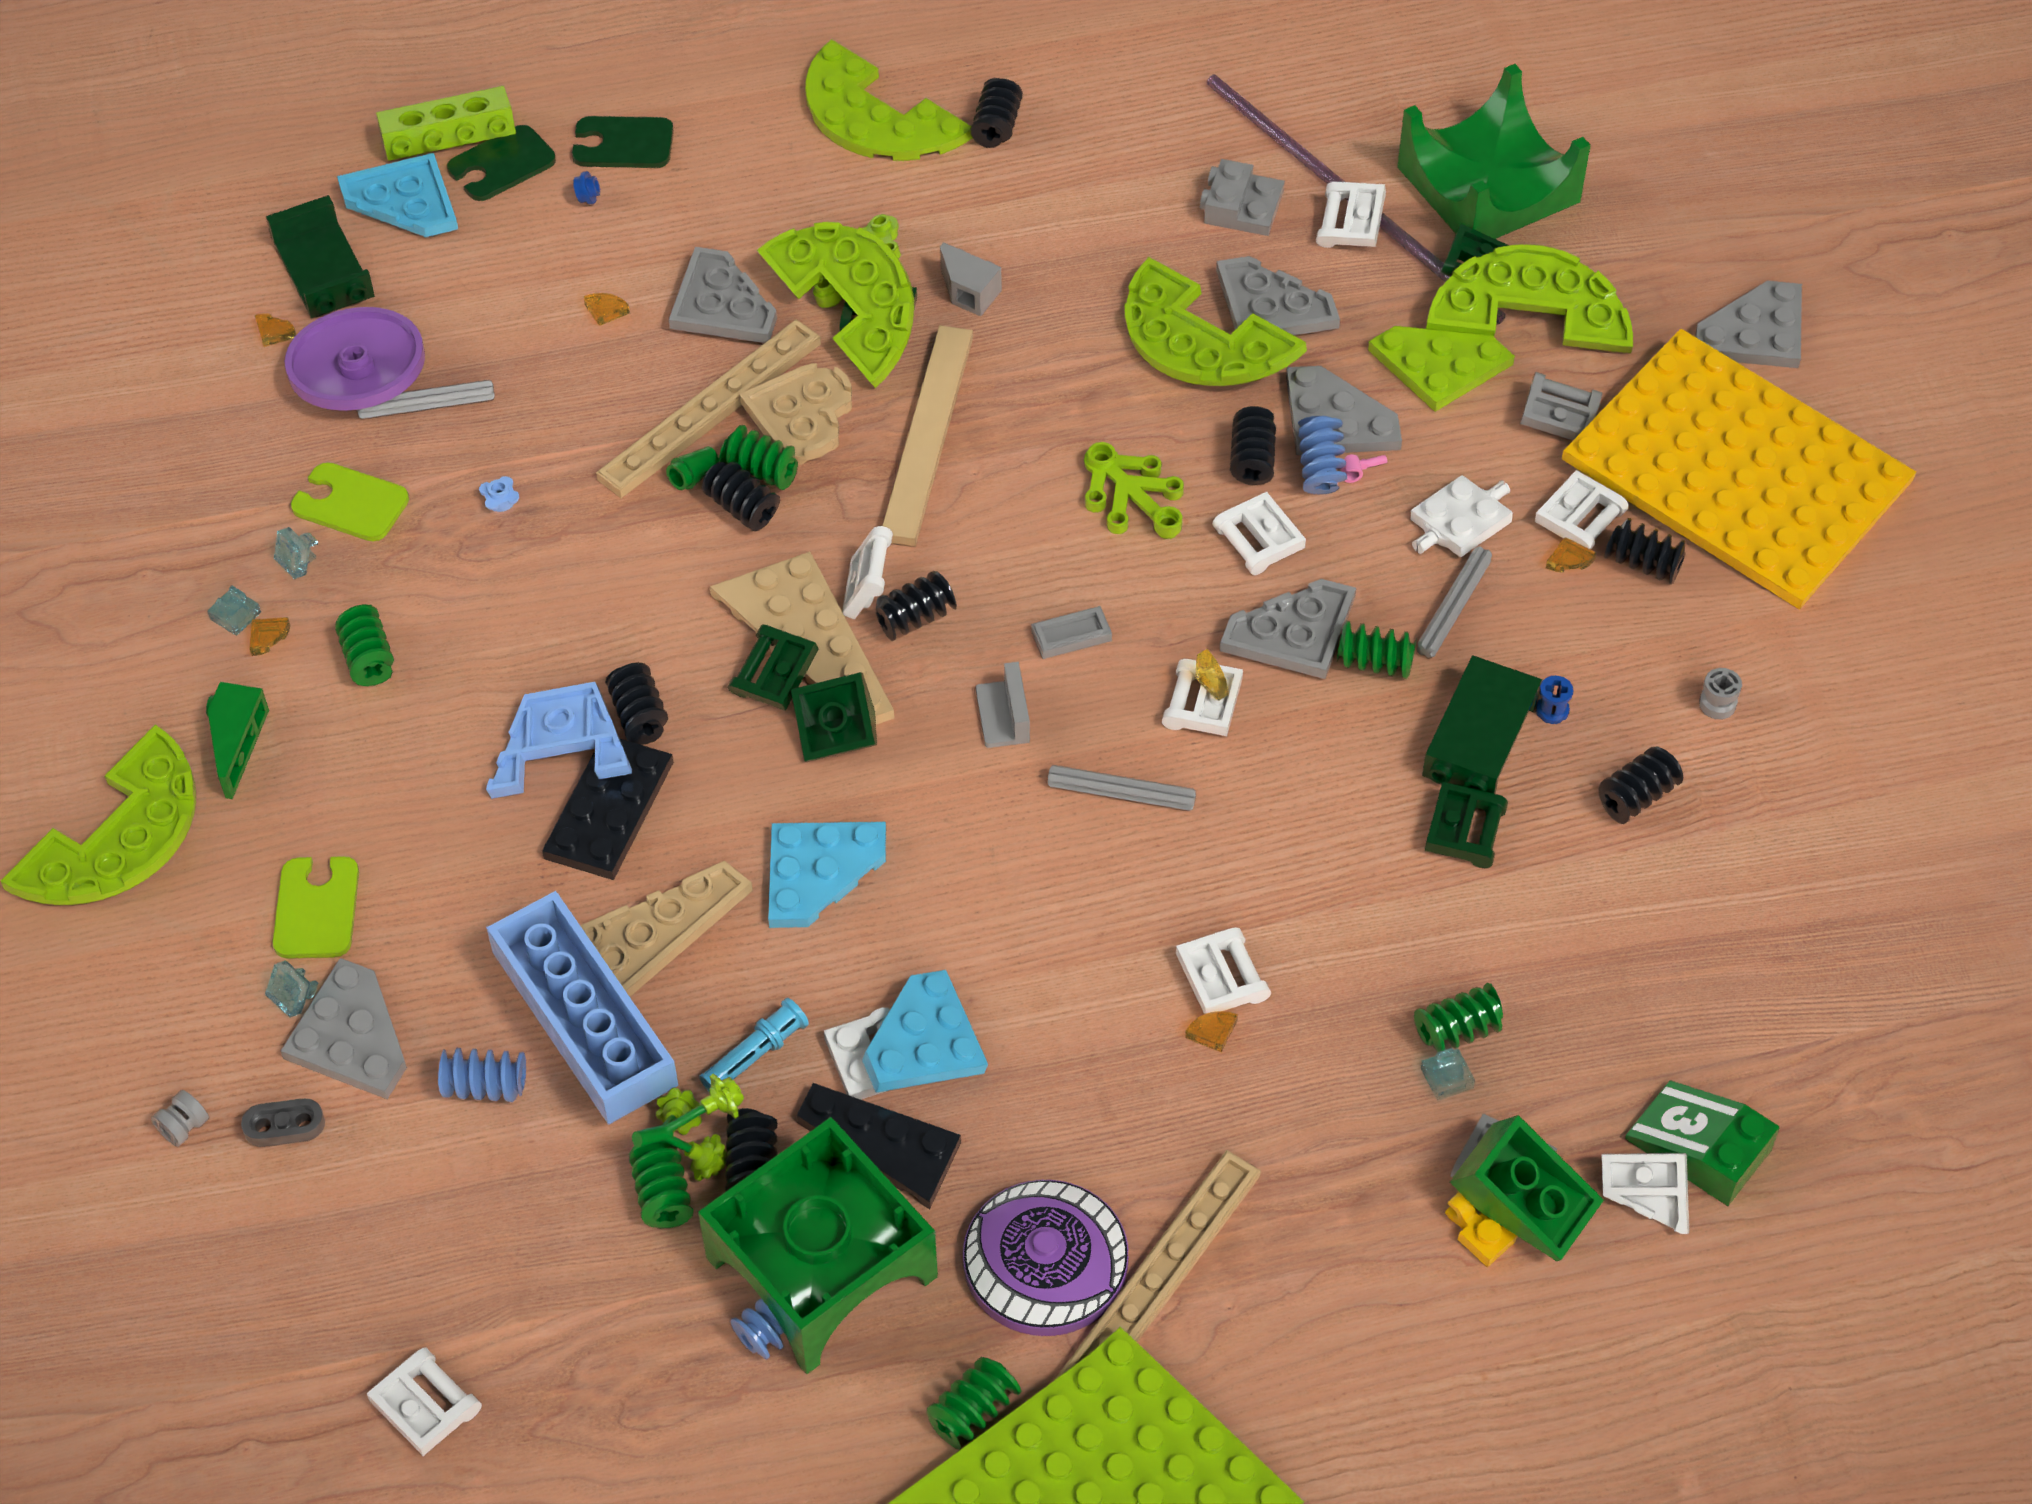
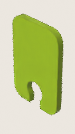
[291,462,409,541]
[273,856,359,959]

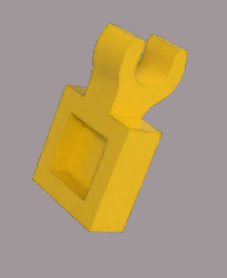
[1445,1192,1517,1268]

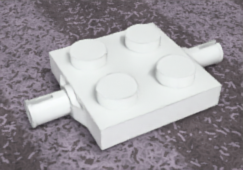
[1411,475,1513,558]

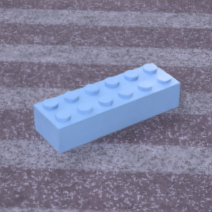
[486,891,679,1125]

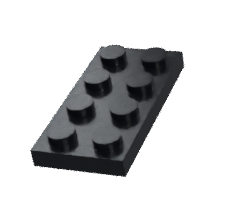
[542,739,674,880]

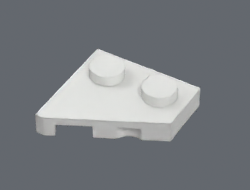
[1602,1153,1689,1234]

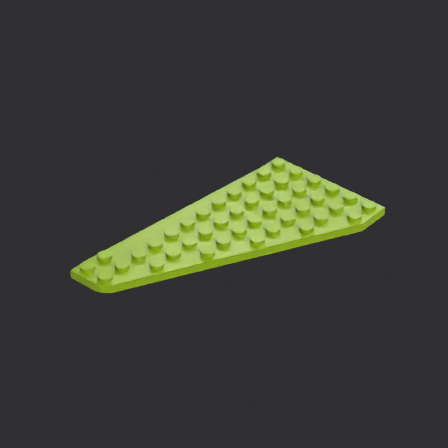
[888,1327,1304,1504]

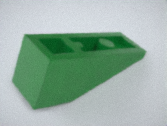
[206,682,269,800]

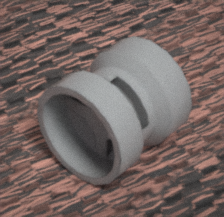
[1699,668,1742,719]
[151,1090,209,1147]

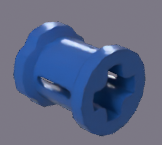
[1536,676,1574,724]

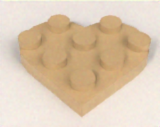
[739,363,852,465]

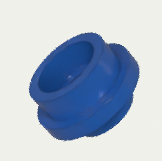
[573,171,600,205]

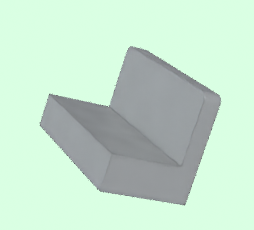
[976,662,1030,748]

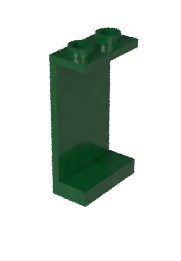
[266,195,375,319]
[1422,655,1542,794]

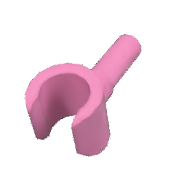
[1341,454,1387,483]

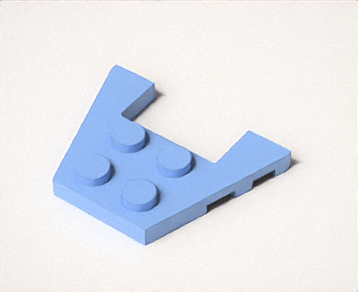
[486,682,632,799]

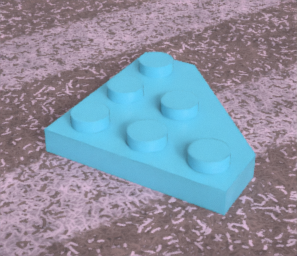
[337,153,458,237]
[768,822,886,928]
[862,970,988,1093]

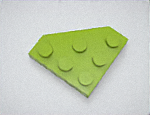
[1368,326,1515,412]

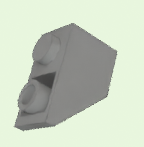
[940,242,1002,316]

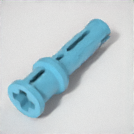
[699,998,809,1091]

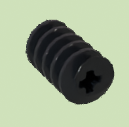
[971,78,1023,148]
[1230,406,1276,485]
[702,462,780,531]
[1604,518,1686,585]
[876,571,957,641]
[605,662,668,745]
[1599,746,1684,824]
[725,1108,778,1191]

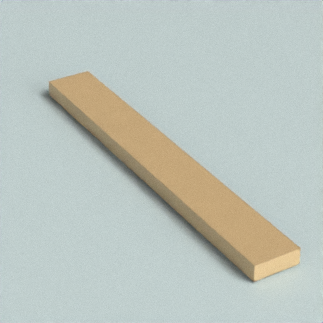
[596,319,821,499]
[883,325,973,547]
[1055,1150,1261,1380]

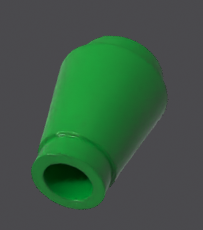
[666,446,719,490]

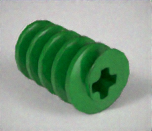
[719,425,798,490]
[335,604,394,686]
[1337,620,1417,679]
[1414,983,1503,1055]
[629,1136,694,1229]
[927,1357,1022,1450]

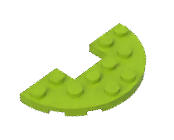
[805,39,973,161]
[757,222,914,388]
[1426,244,1633,354]
[1125,257,1307,386]
[0,725,196,905]

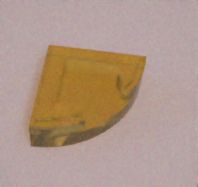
[583,293,630,326]
[255,314,296,347]
[1546,537,1596,572]
[249,617,290,656]
[1195,649,1229,701]
[1185,1011,1238,1052]

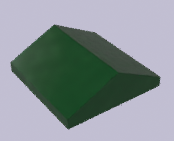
[791,672,877,762]

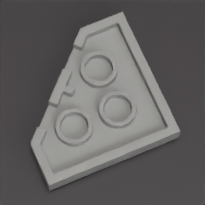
[669,247,777,343]
[1216,256,1340,335]
[1695,281,1802,368]
[1286,366,1402,455]
[1220,579,1356,679]
[281,958,407,1099]

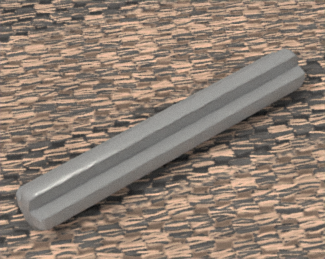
[357,380,495,419]
[1417,546,1492,658]
[1048,765,1196,811]

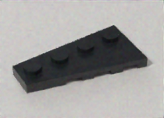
[797,1083,961,1209]

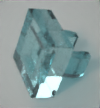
[274,527,318,579]
[207,586,261,636]
[265,960,318,1018]
[1421,1048,1475,1101]

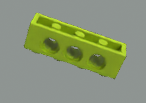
[376,86,516,161]

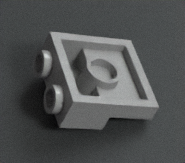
[1200,159,1285,236]

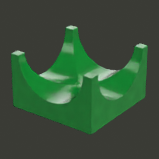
[1397,63,1591,239]
[698,1117,938,1374]

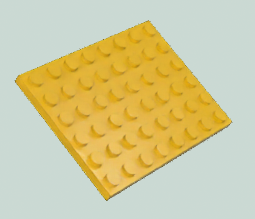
[1561,328,1916,610]

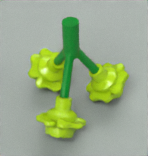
[632,1074,744,1181]

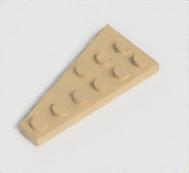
[710,552,894,725]
[580,861,753,997]

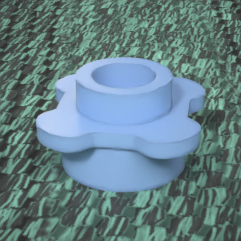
[479,476,519,512]

